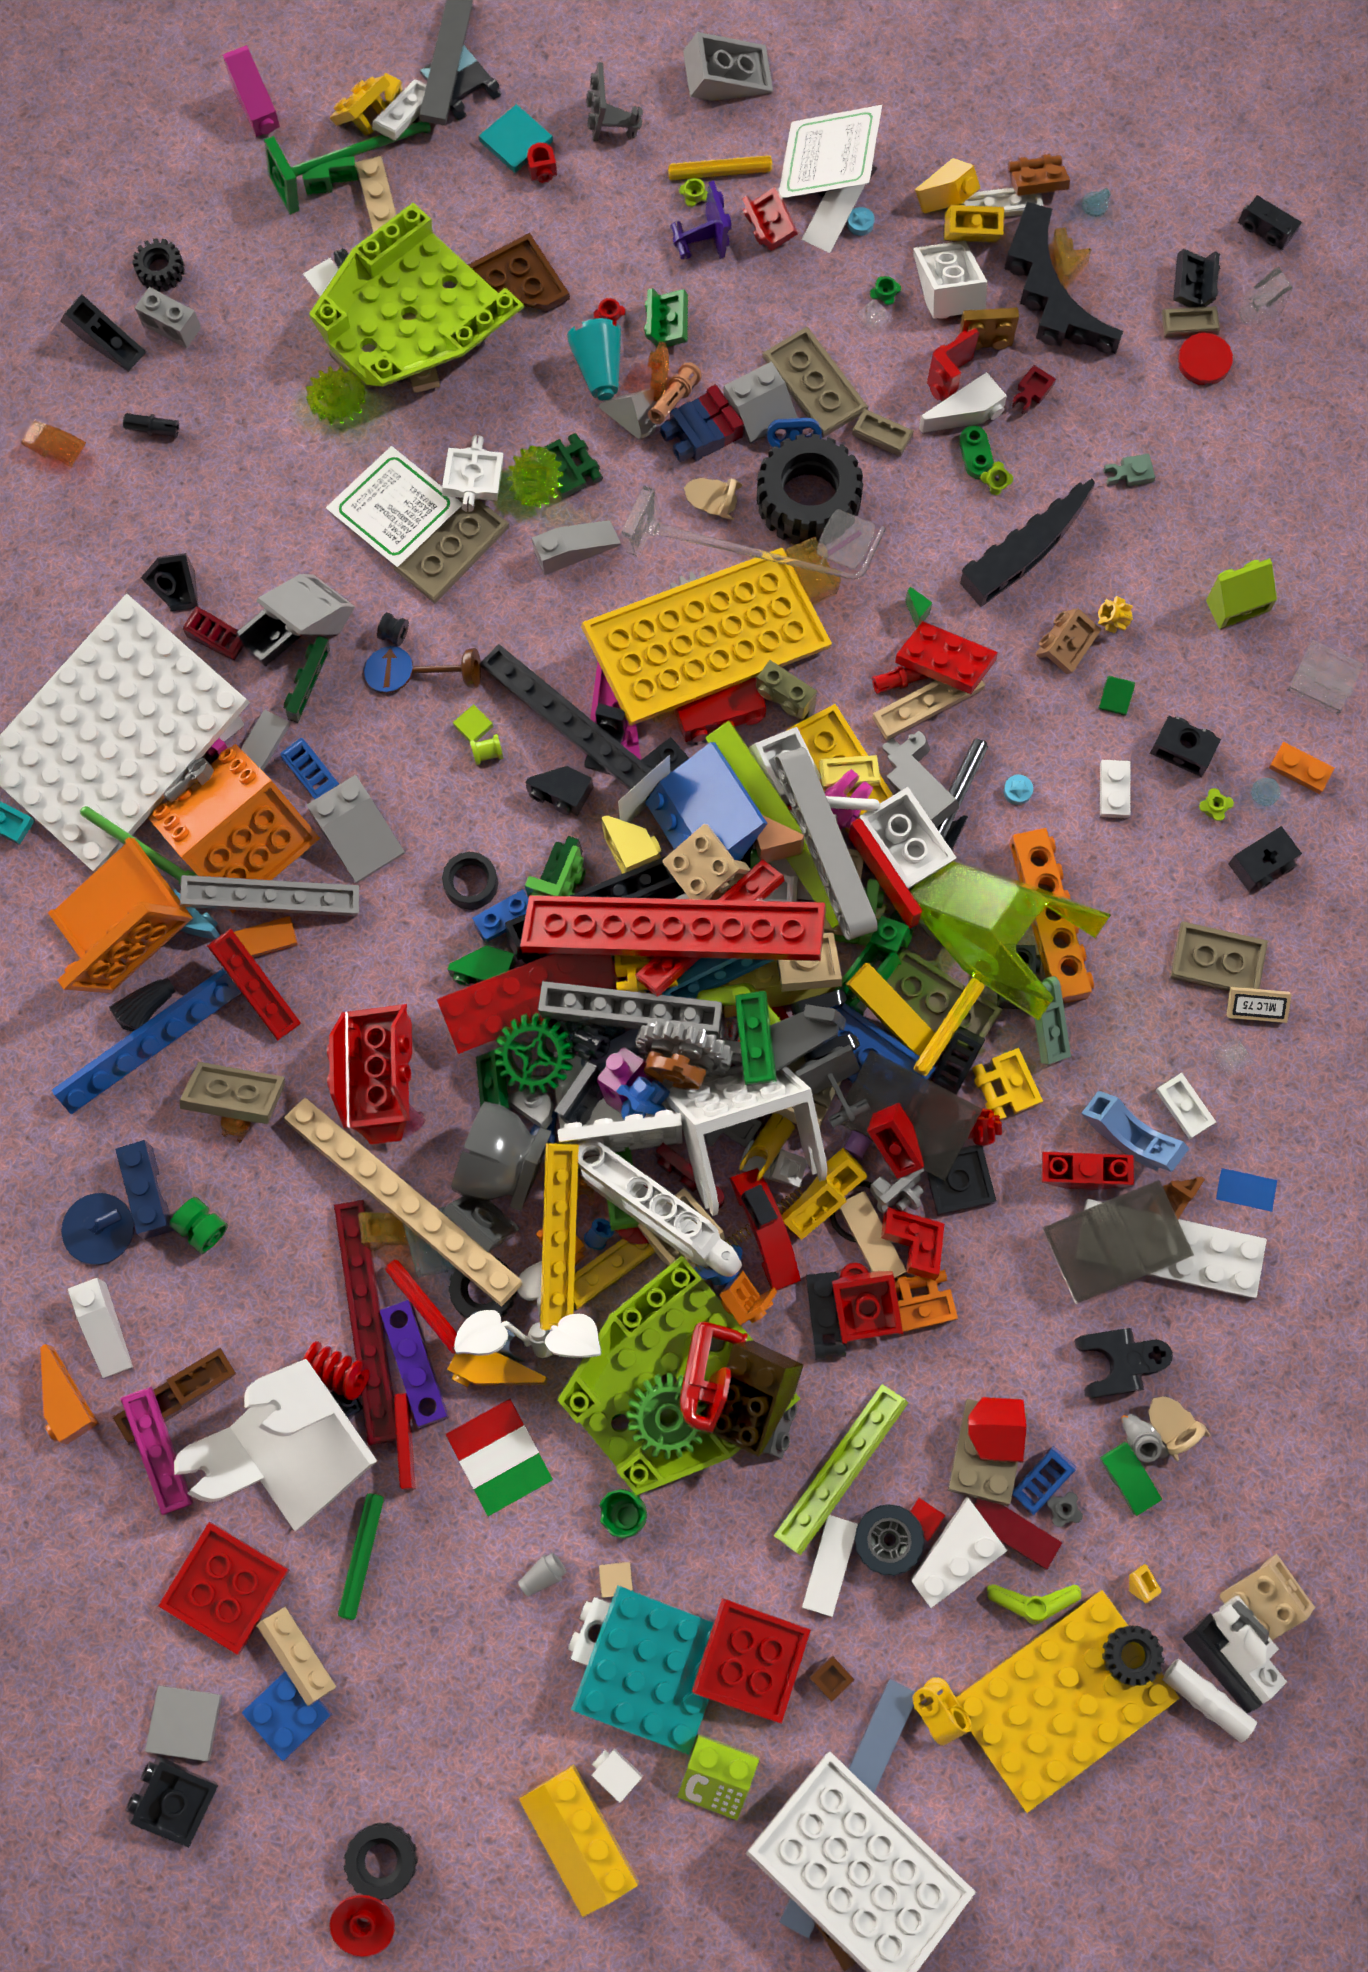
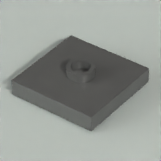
[443,1196,520,1252]

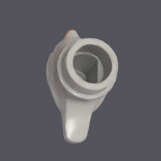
[1121,1414,1169,1462]

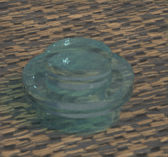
[1251,778,1281,806]

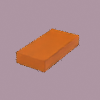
[234,916,298,958]

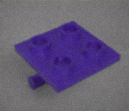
[670,181,732,260]

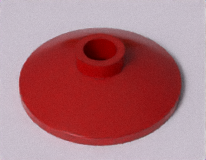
[329,1895,395,1957]

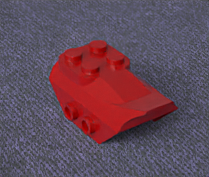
[327,1004,412,1145]

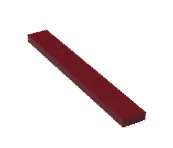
[334,1200,397,1446]

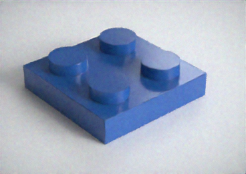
[241,1671,332,1761]

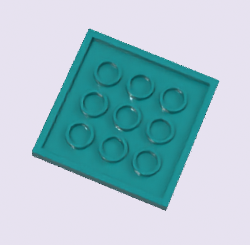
[571,1585,714,1755]

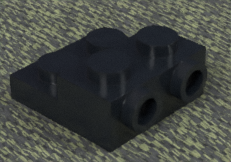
[126,1756,219,1848]

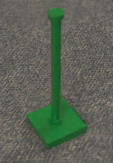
[264,121,431,215]

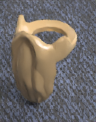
[684,478,743,520]
[1149,1396,1210,1462]

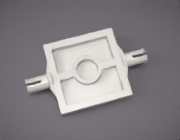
[442,435,503,512]

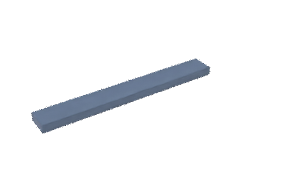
[779,1679,915,1938]

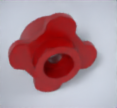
[594,298,626,326]

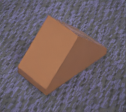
[754,815,804,863]

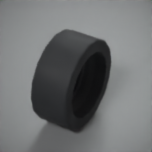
[442,851,499,910]

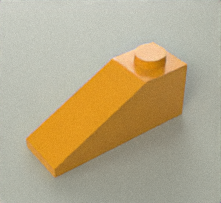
[447,1352,548,1388]

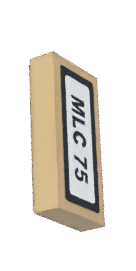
[1226,987,1291,1023]

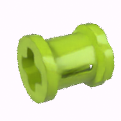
[470,734,504,765]

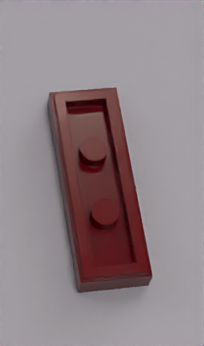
[973,1499,1063,1570]

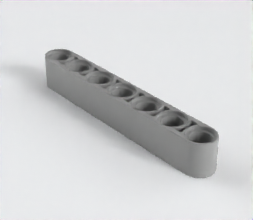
[774,747,878,940]

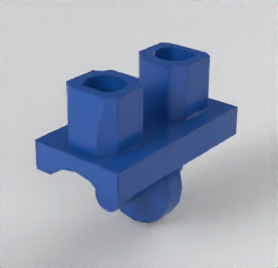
[616,1076,670,1121]

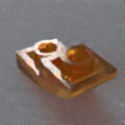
[648,341,669,402]
[20,421,86,468]

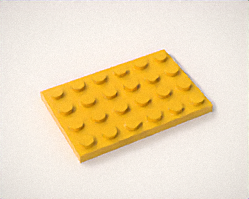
[956,1590,1180,1813]

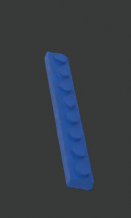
[52,968,242,1114]

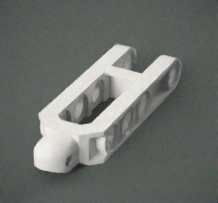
[578,1140,742,1277]

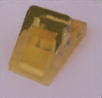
[1051,227,1092,289]
[358,1213,418,1251]

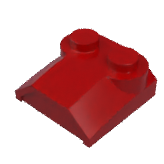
[832,1271,903,1344]

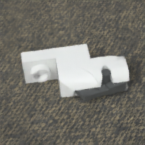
[1212,1595,1287,1703]

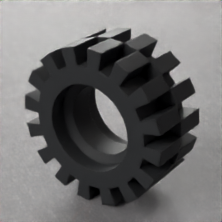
[132,238,185,292]
[1102,1626,1165,1686]

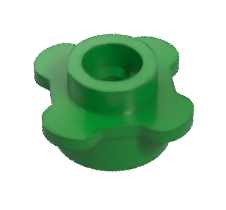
[870,276,901,306]

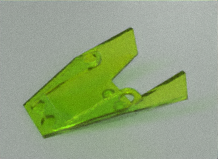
[910,861,1111,1021]

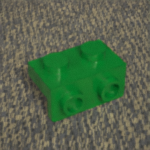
[644,288,688,349]

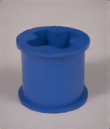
[584,1218,614,1250]

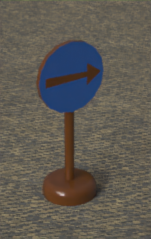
[364,646,481,694]

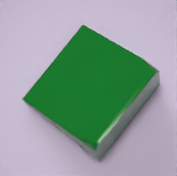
[905,587,932,628]
[1098,676,1136,716]

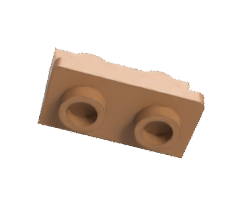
[1035,608,1102,674]

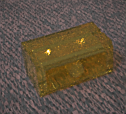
[785,537,841,605]

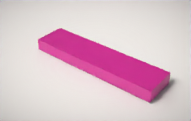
[120,1386,193,1515]

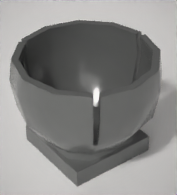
[451,1102,551,1211]

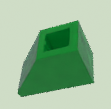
[447,945,517,986]

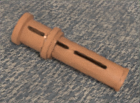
[648,362,702,424]

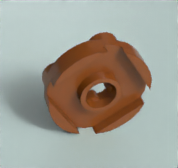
[644,1052,706,1091]

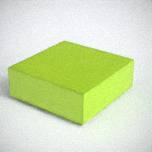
[453,704,493,742]

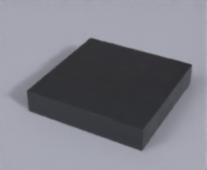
[923,1145,997,1216]

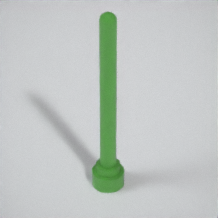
[80,806,198,886]

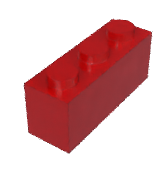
[674,677,766,742]

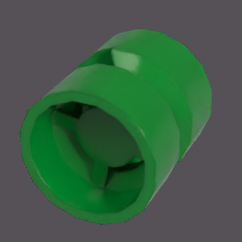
[169,1197,228,1254]

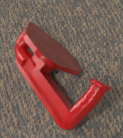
[680,1322,748,1433]

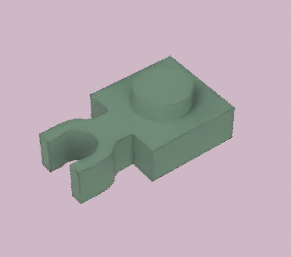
[1103,453,1156,487]

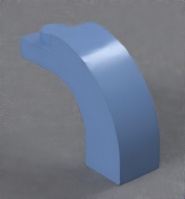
[1081,1091,1189,1172]

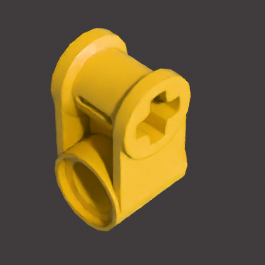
[913,1677,971,1746]

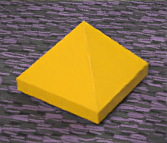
[1129,1564,1162,1603]

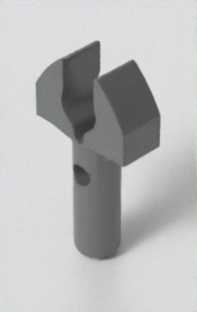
[164,758,214,802]

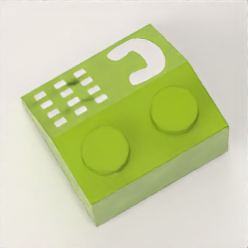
[677,1734,759,1820]

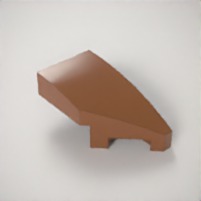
[1146,1176,1205,1219]

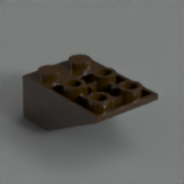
[712,1340,804,1457]

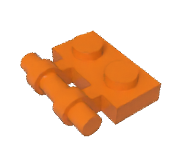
[895,1269,958,1334]

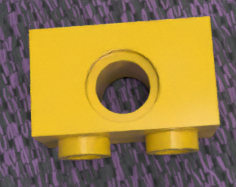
[944,205,1004,242]

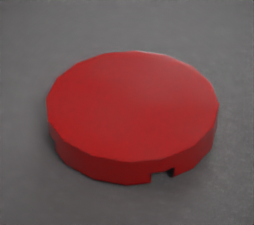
[1178,333,1233,385]

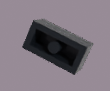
[741,1184,778,1230]

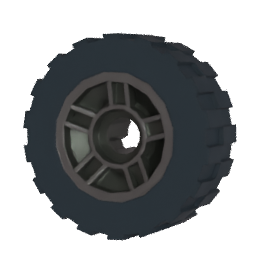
[855,1504,924,1576]

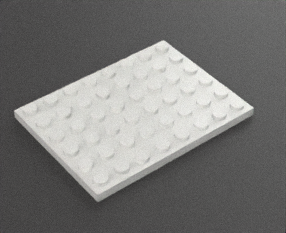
[0,594,250,872]

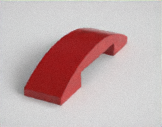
[729,1168,801,1290]

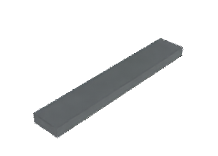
[419,0,473,126]

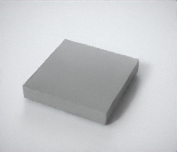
[145,1685,222,1761]

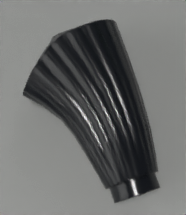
[109,977,177,1032]

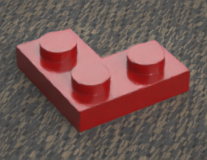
[881,1207,945,1281]

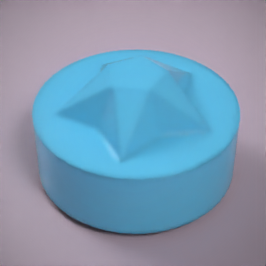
[847,207,874,236]
[1003,775,1033,805]

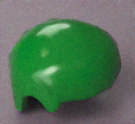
[599,1489,647,1539]

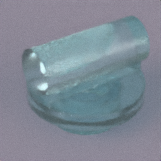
[1082,188,1111,217]

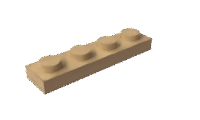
[872,680,985,741]

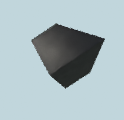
[141,553,199,612]

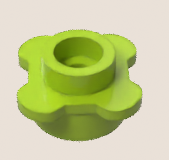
[679,178,708,207]
[980,461,1013,495]
[1199,788,1234,821]

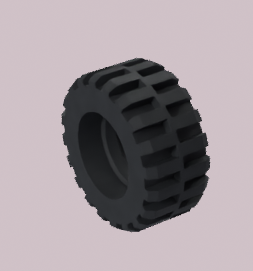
[757,434,863,547]

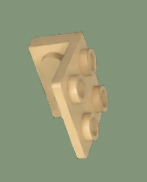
[663,824,751,900]
[1219,1554,1315,1640]

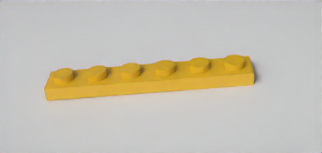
[540,1143,579,1330]

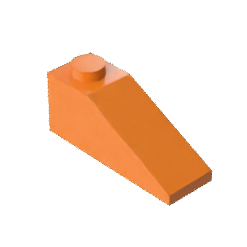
[40,1344,99,1444]

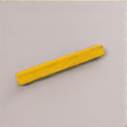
[668,155,772,180]
[913,978,985,1076]

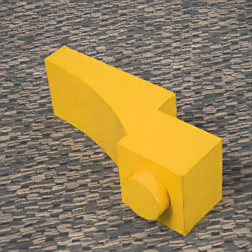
[781,1147,867,1240]

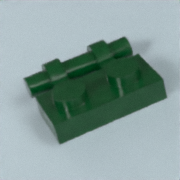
[536,433,603,499]

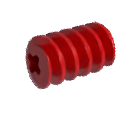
[303,1341,370,1400]

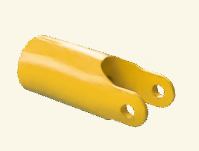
[739,1113,795,1180]

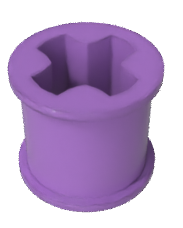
[842,1130,872,1161]

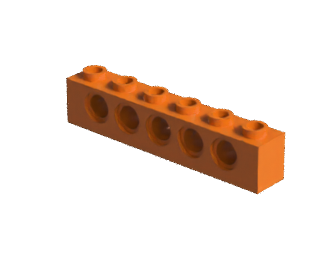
[1009,828,1094,1004]

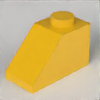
[915,158,981,213]

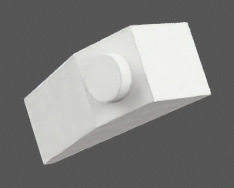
[919,372,1007,433]
[68,1278,133,1379]

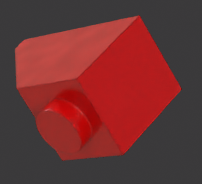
[867,1102,924,1179]

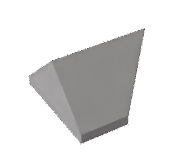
[599,385,661,439]

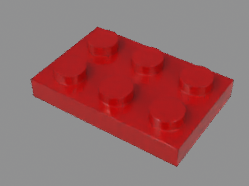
[895,621,998,695]

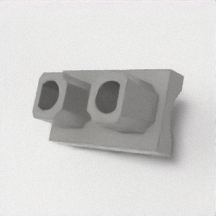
[869,1168,924,1214]

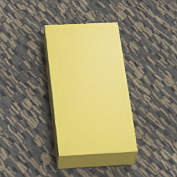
[819,755,881,790]

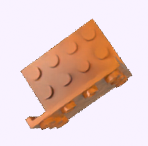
[148,744,321,914]
[48,837,193,993]

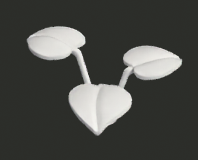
[455,1261,601,1358]

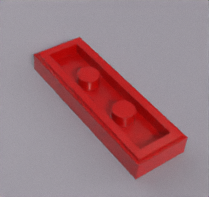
[394,1393,416,1490]

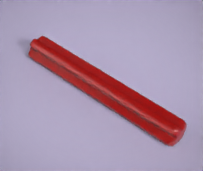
[385,1259,457,1354]

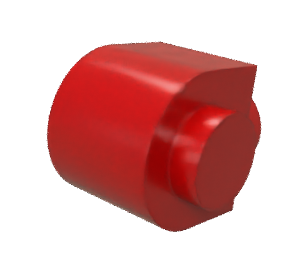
[527,143,557,183]

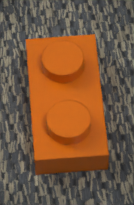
[1269,741,1335,794]

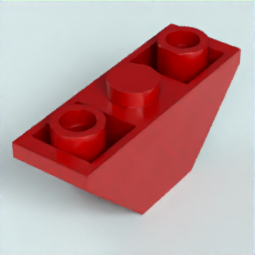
[1042,1152,1134,1190]

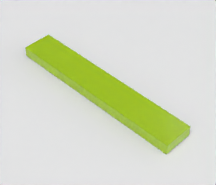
[774,1384,908,1556]

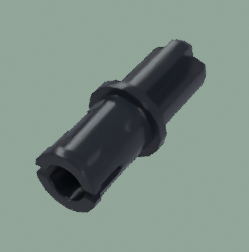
[123,413,180,438]

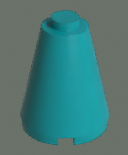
[567,318,621,401]

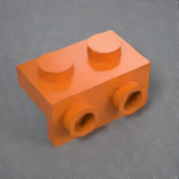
[719,1271,777,1325]

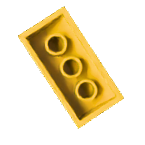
[519,1765,639,1917]

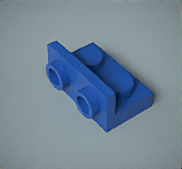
[472,889,529,942]

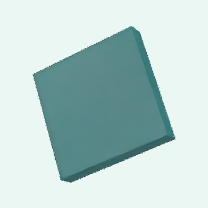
[478,104,553,173]

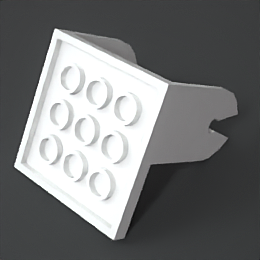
[665,1065,827,1216]
[174,1359,377,1532]

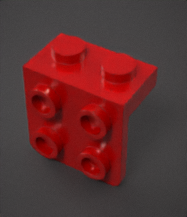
[927,328,979,401]

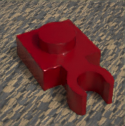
[1012,365,1056,414]

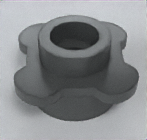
[1047,1492,1083,1527]

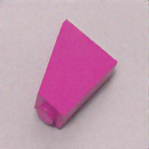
[222,45,280,137]

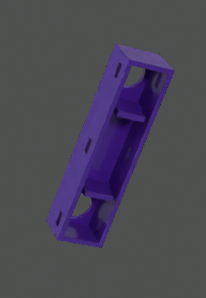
[380,1300,449,1429]

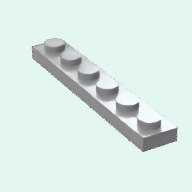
[180,875,359,916]

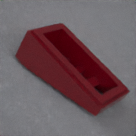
[183,606,244,661]

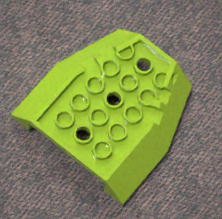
[309,202,524,387]
[557,1255,800,1495]

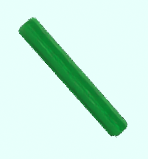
[338,1493,384,1620]

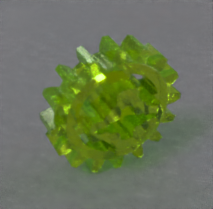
[306,366,366,425]
[507,445,563,508]

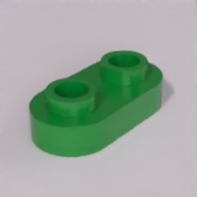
[959,426,994,479]

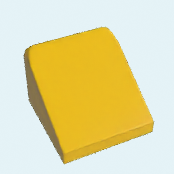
[384,73,403,107]

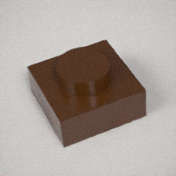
[809,1655,855,1702]

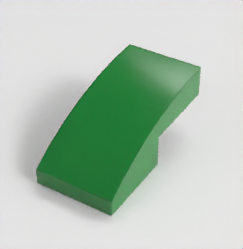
[302,156,359,195]
[1100,1442,1162,1516]

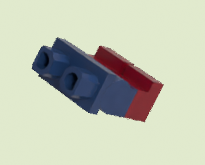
[660,384,744,462]

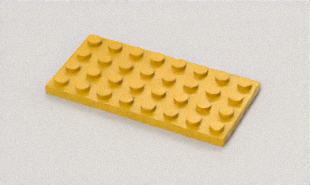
[581,547,832,726]

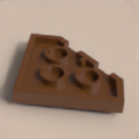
[468,233,570,311]

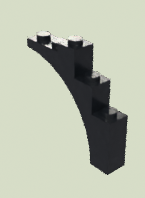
[1004,201,1124,354]

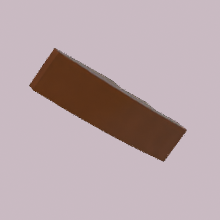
[113,1347,236,1445]

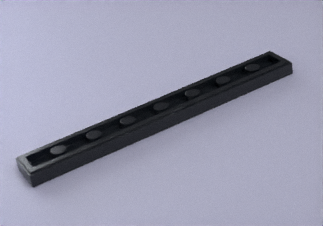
[480,644,652,790]

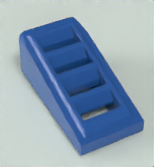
[280,738,339,799]
[1012,1446,1077,1515]

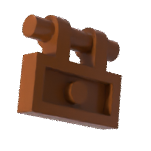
[1008,154,1070,196]

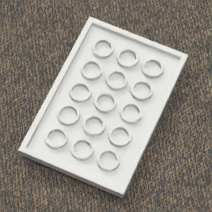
[746,1752,976,1972]

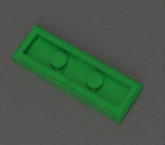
[735,991,777,1086]

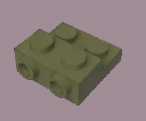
[756,660,817,719]

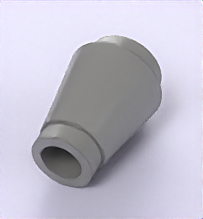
[518,1552,566,1597]

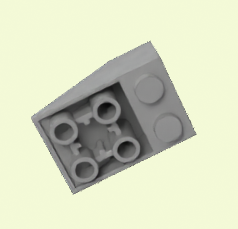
[256,574,355,636]

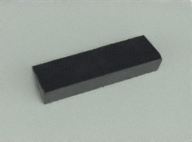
[1182,1613,1263,1713]

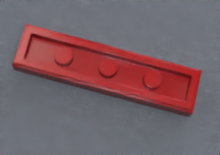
[848,818,922,929]
[207,928,302,1041]

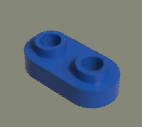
[767,418,822,448]

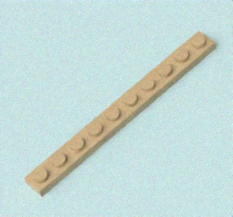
[356,156,440,393]
[284,1098,523,1307]

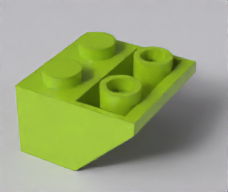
[1206,558,1277,629]

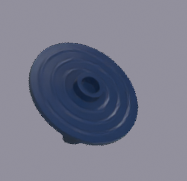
[61,1193,134,1265]

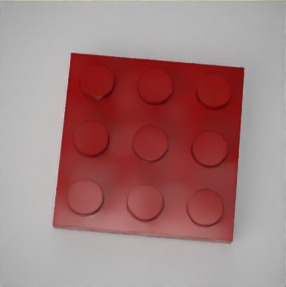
[158,1522,290,1655]
[692,1598,811,1724]

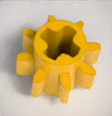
[1098,596,1133,634]

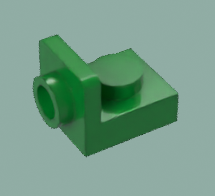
[870,916,912,953]

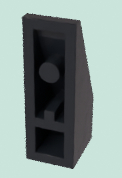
[60,294,146,372]

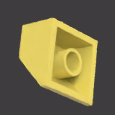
[602,816,661,874]

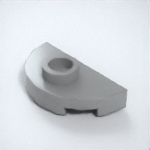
[508,1089,554,1129]

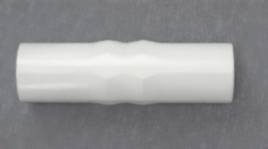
[1162,1659,1257,1743]

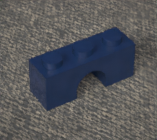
[115,1140,174,1240]

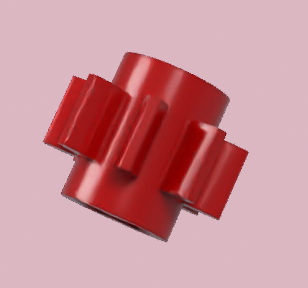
[965,1108,1002,1146]

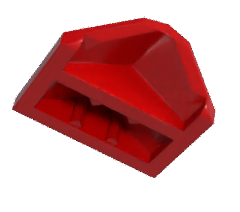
[968,1397,1027,1463]

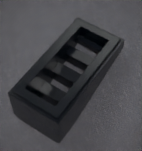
[930,1026,985,1095]

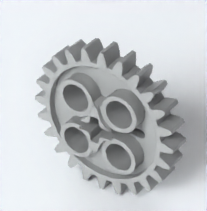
[635,1021,733,1077]

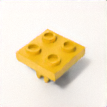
[329,75,390,136]

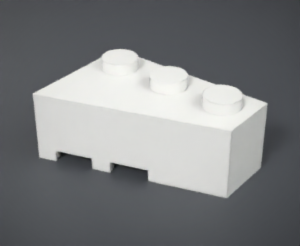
[911,1496,1007,1608]

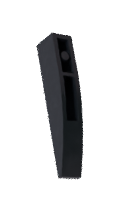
[960,478,1095,607]

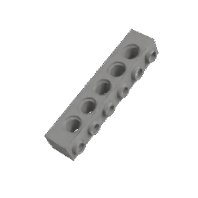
[538,981,723,1039]

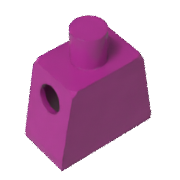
[597,1047,654,1113]

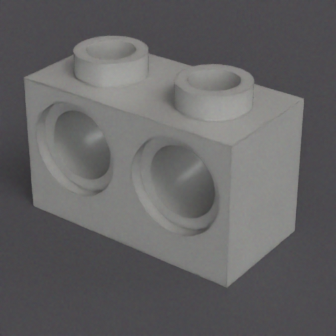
[135,287,201,348]

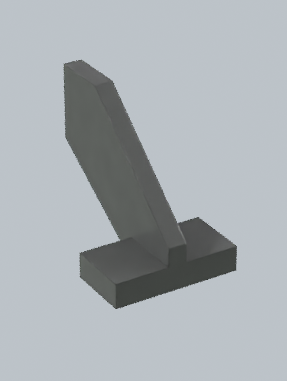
[741,1004,846,1072]

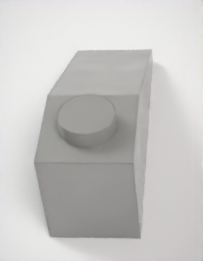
[532,520,621,575]

